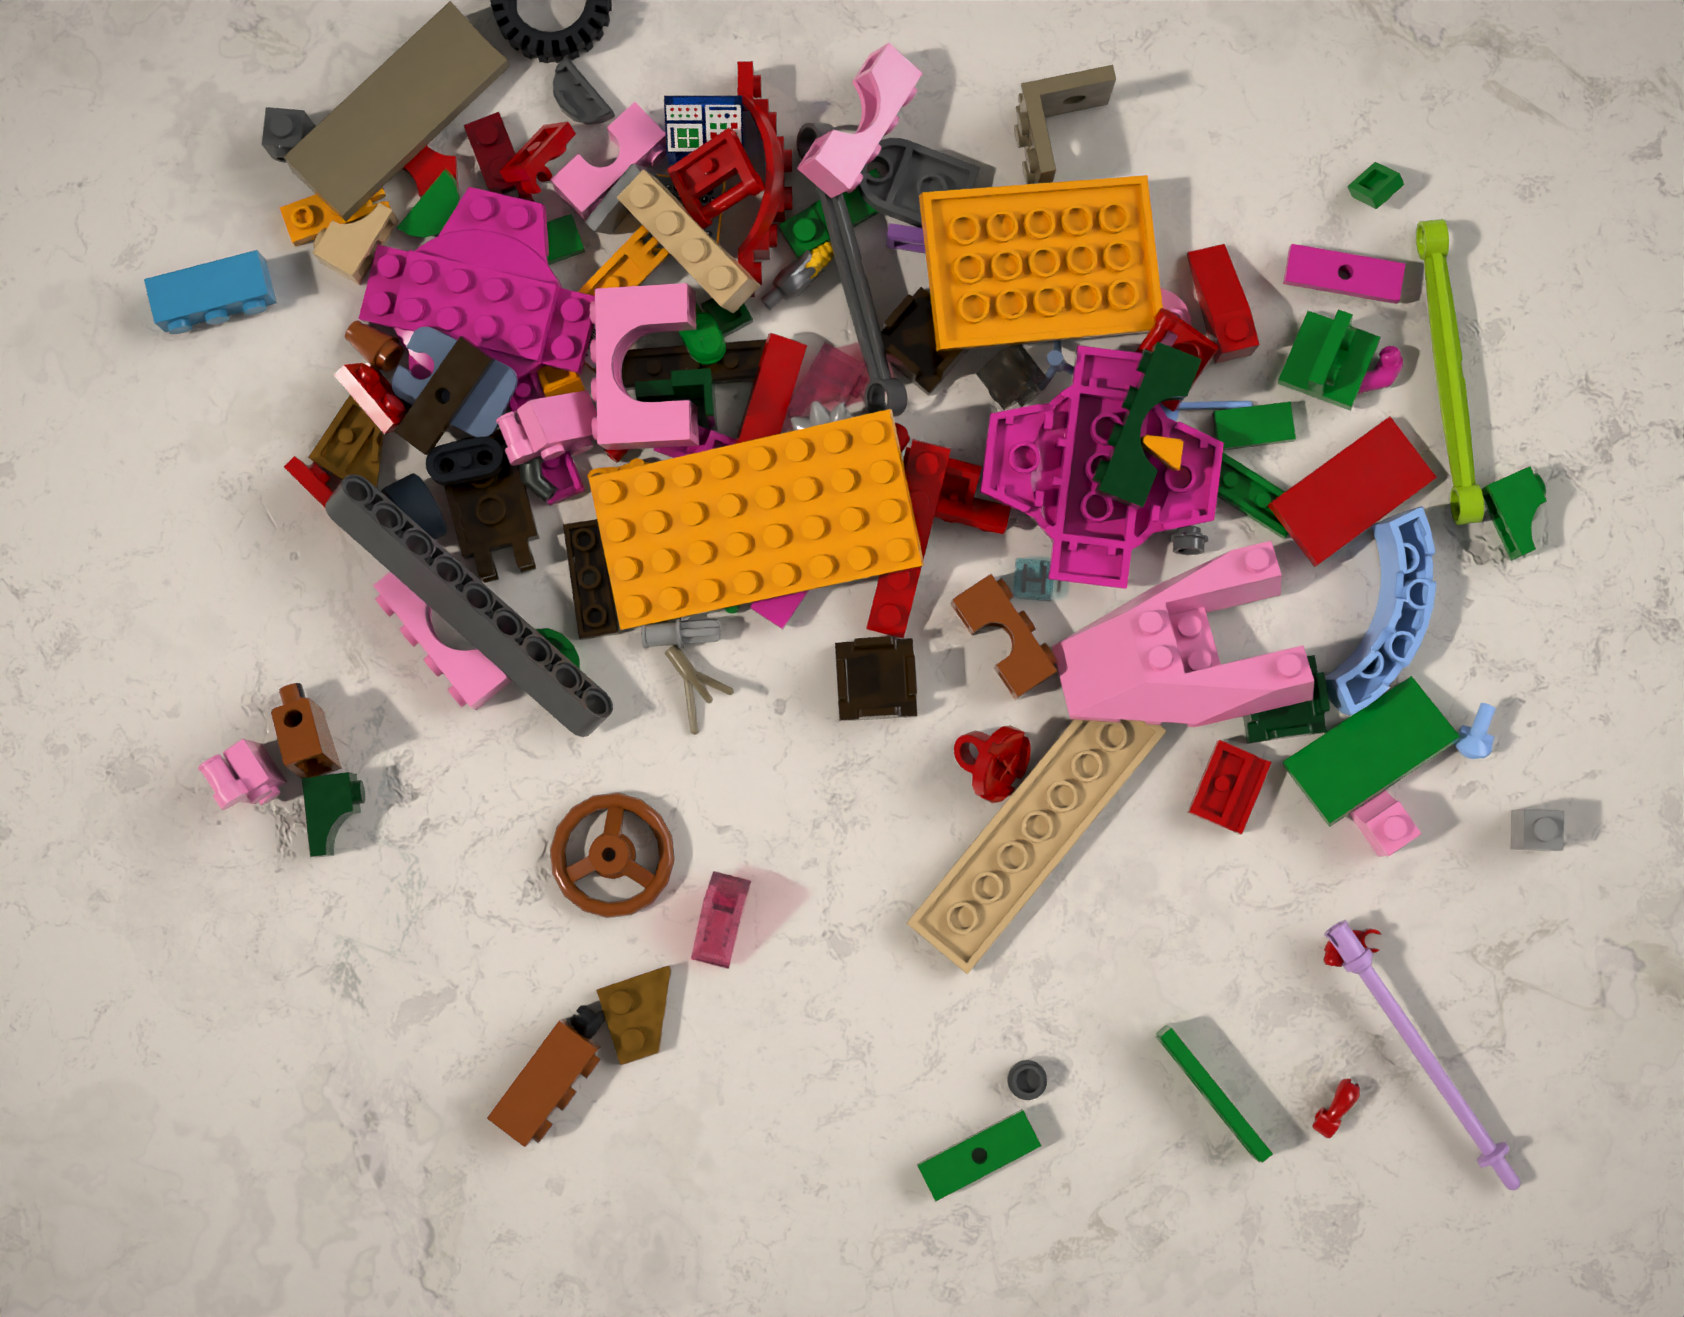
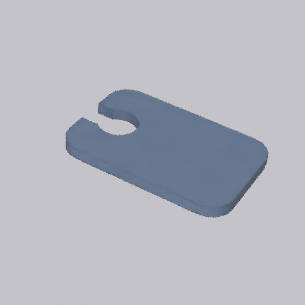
[391,326,518,437]

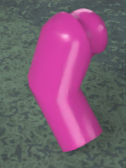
[1358,346,1403,394]

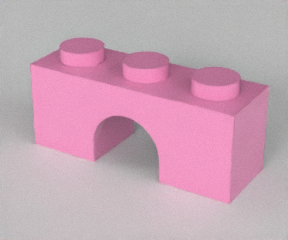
[550,102,668,222]

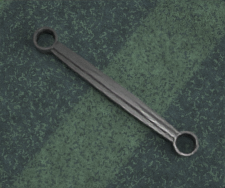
[796,123,908,417]

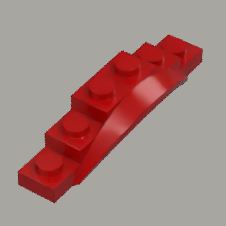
[737,61,793,297]

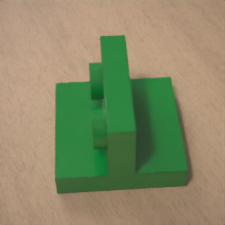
[1278,309,1381,411]

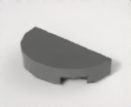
[553,56,615,125]

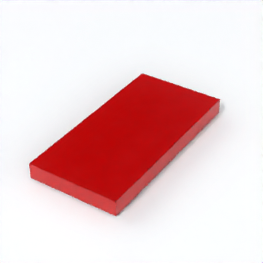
[1268,416,1437,567]

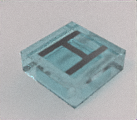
[1013,558,1054,602]

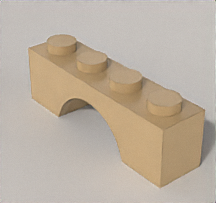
[616,169,761,313]

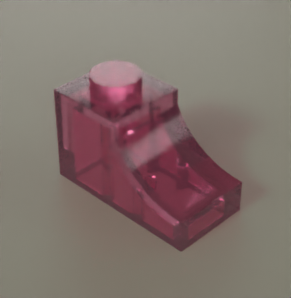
[787,342,868,418]
[691,871,751,969]

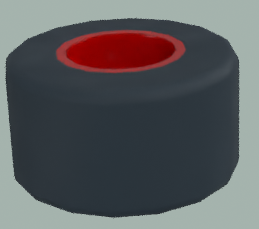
[381,473,447,540]

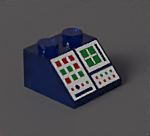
[664,96,745,165]

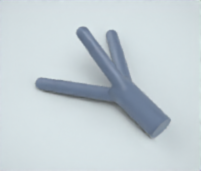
[1038,340,1074,391]

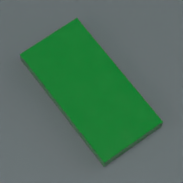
[1283,676,1460,827]

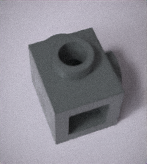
[262,107,316,163]

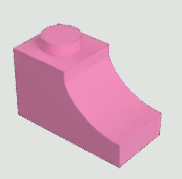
[1350,790,1421,857]

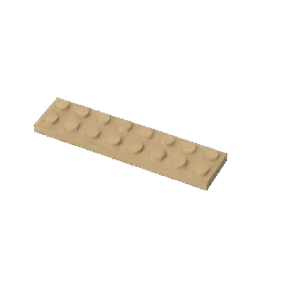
[906,719,1167,974]

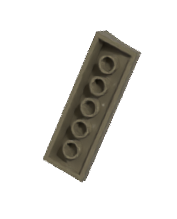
[284,1,510,222]

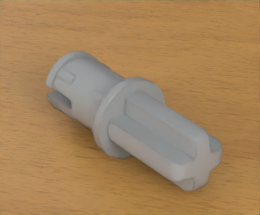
[641,617,720,649]

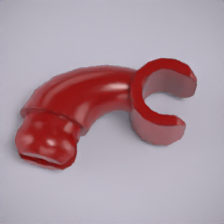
[1323,928,1382,967]
[1312,1078,1360,1138]

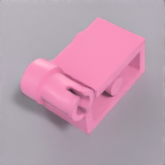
[496,390,597,466]
[198,739,287,810]

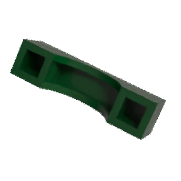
[1092,342,1202,510]

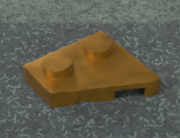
[308,395,384,488]
[596,965,671,1065]

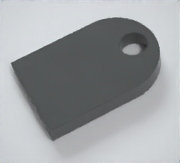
[857,138,980,228]

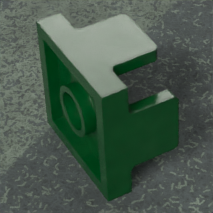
[1243,655,1330,744]

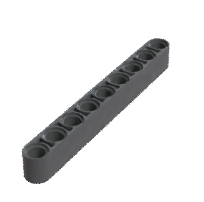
[325,474,613,737]

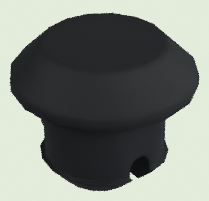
[570,1005,605,1039]

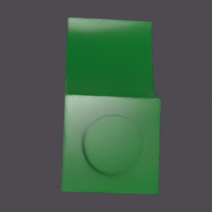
[1481,466,1547,561]

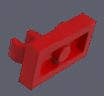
[499,122,576,194]

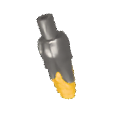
[761,242,834,310]

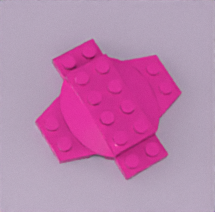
[358,187,595,380]
[980,345,1224,589]

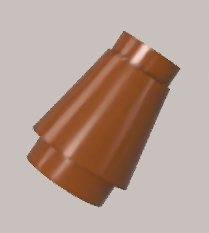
[345,320,404,372]

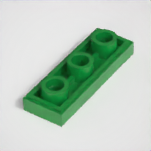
[917,1109,1042,1202]

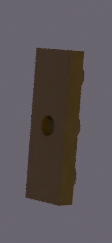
[394,336,495,455]
[563,519,619,640]

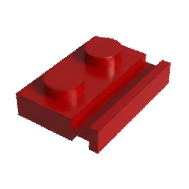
[334,363,410,434]
[284,456,334,508]
[1187,740,1272,835]

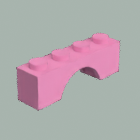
[797,43,923,198]
[373,572,513,710]

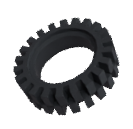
[490,0,612,63]

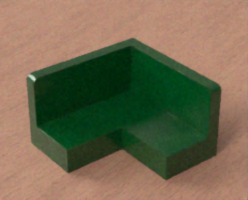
[635,368,718,430]

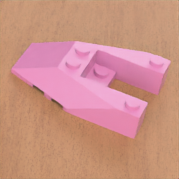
[1052,541,1314,727]

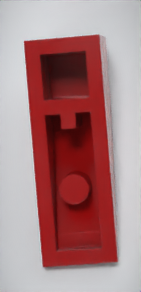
[1187,244,1260,364]

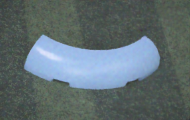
[1325,506,1436,715]

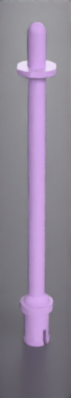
[1324,920,1520,1190]

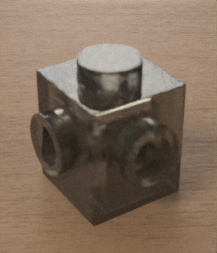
[976,344,1047,410]

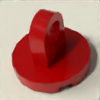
[954,725,1031,803]

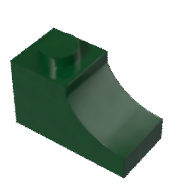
[302,772,365,858]

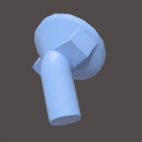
[1454,703,1496,759]

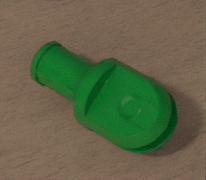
[678,302,726,365]

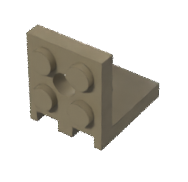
[1014,65,1116,184]

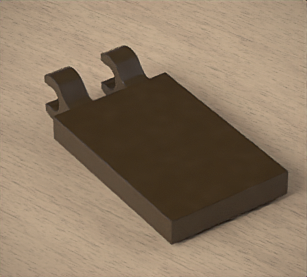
[434,429,540,583]

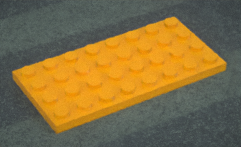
[588,409,924,630]

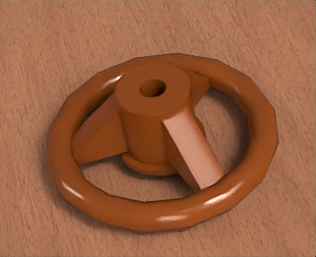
[550,792,675,918]

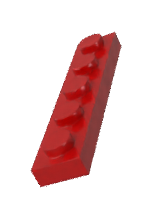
[866,439,951,639]

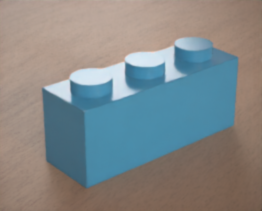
[144,250,277,334]

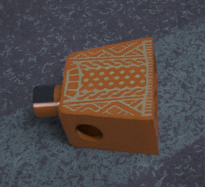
[271,683,342,779]

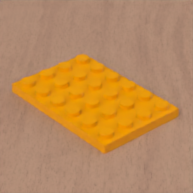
[919,175,1163,352]

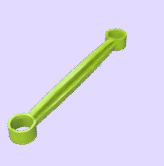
[1416,219,1484,525]

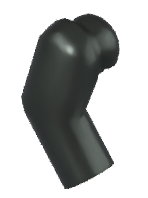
[519,456,558,503]

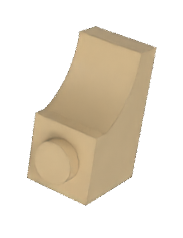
[313,203,399,285]

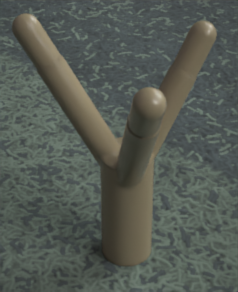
[665,645,734,735]

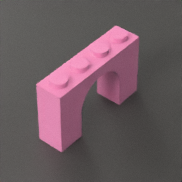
[590,283,699,450]

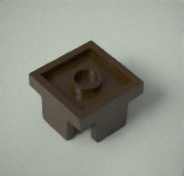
[881,287,970,396]
[835,636,917,721]

